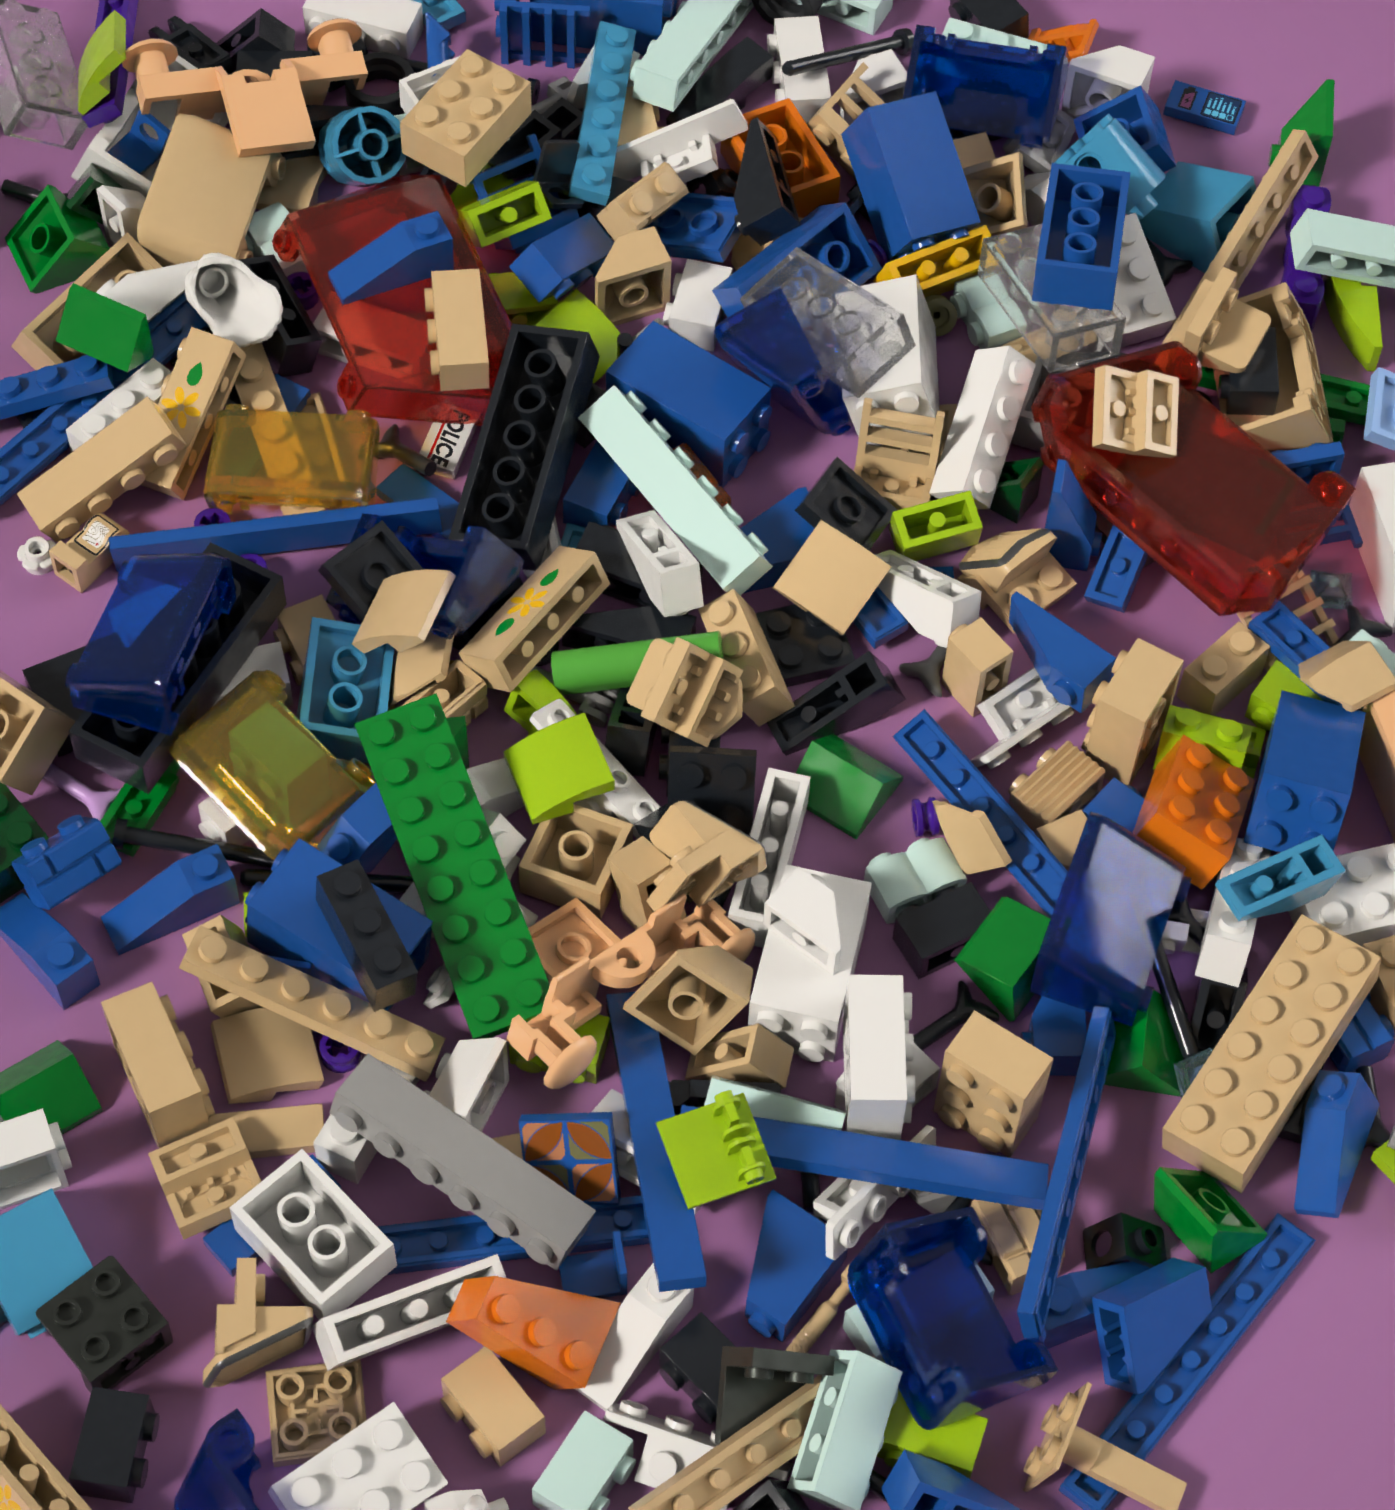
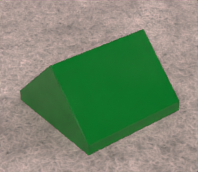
[56,283,154,372]
[796,734,904,839]
[954,896,1061,1022]
[1099,987,1188,1096]
[0,1040,103,1135]
[1154,1167,1268,1273]

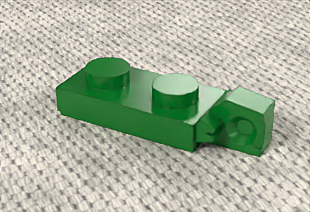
[100,752,182,857]

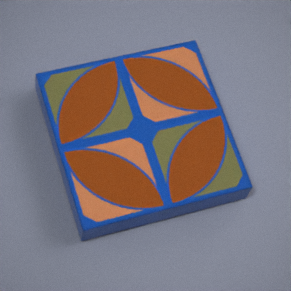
[518,1112,621,1204]

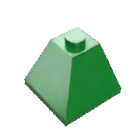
[1268,79,1335,187]
[5,184,110,294]

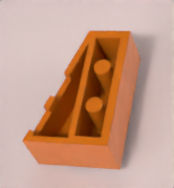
[446,1276,621,1390]

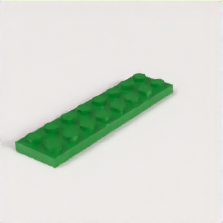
[354,693,550,1039]

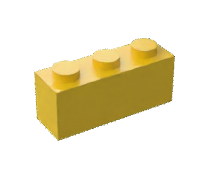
[873,225,1003,298]

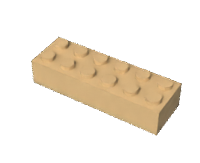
[1162,914,1381,1193]

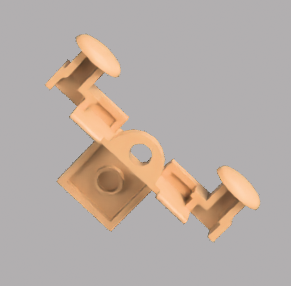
[122,18,368,157]
[506,893,755,1089]

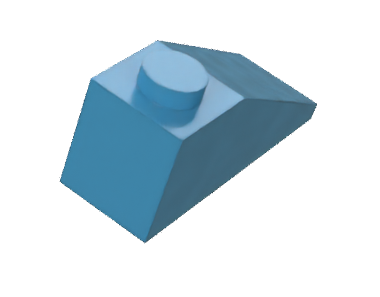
[1215,834,1346,921]

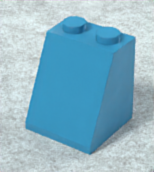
[1139,161,1256,273]
[0,1188,93,1339]

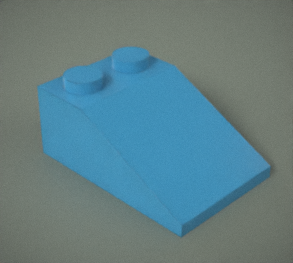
[295,617,394,764]

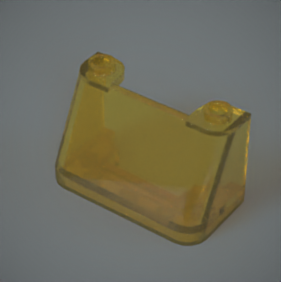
[204,404,380,515]
[169,670,375,860]

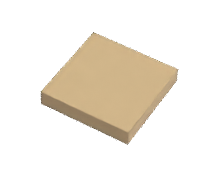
[265,1359,367,1467]

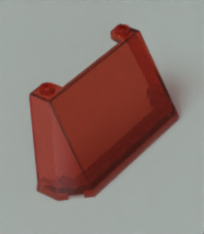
[272,174,512,426]
[1031,341,1356,616]

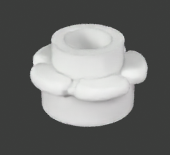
[17,536,56,575]

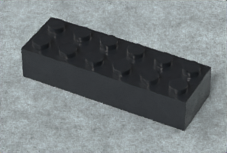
[449,323,600,571]
[69,542,287,794]

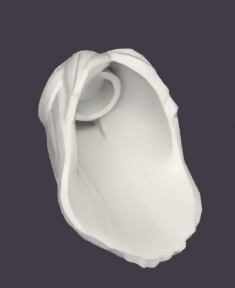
[185,253,283,348]

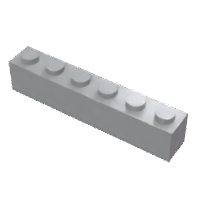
[329,1053,596,1271]

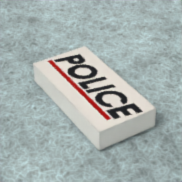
[420,400,480,479]

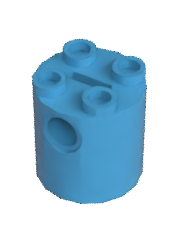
[318,106,406,186]
[1054,113,1166,221]

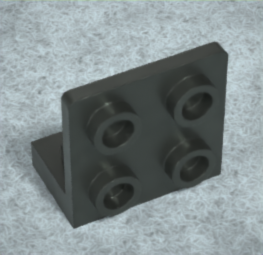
[36,1256,173,1393]
[715,1346,835,1445]

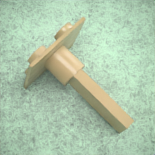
[1023,1382,1187,1510]

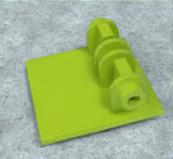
[656,1090,777,1210]

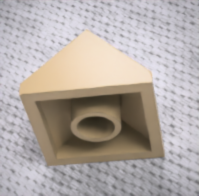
[963,152,1028,246]

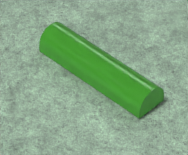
[551,631,724,695]

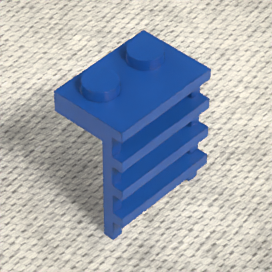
[494,0,590,69]
[470,134,580,254]
[1262,441,1363,558]

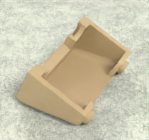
[137,114,286,267]
[1210,282,1333,452]

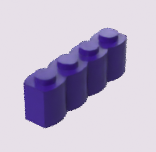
[1280,184,1332,332]

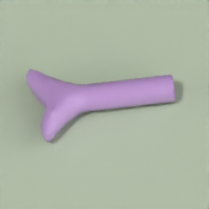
[43,763,121,821]

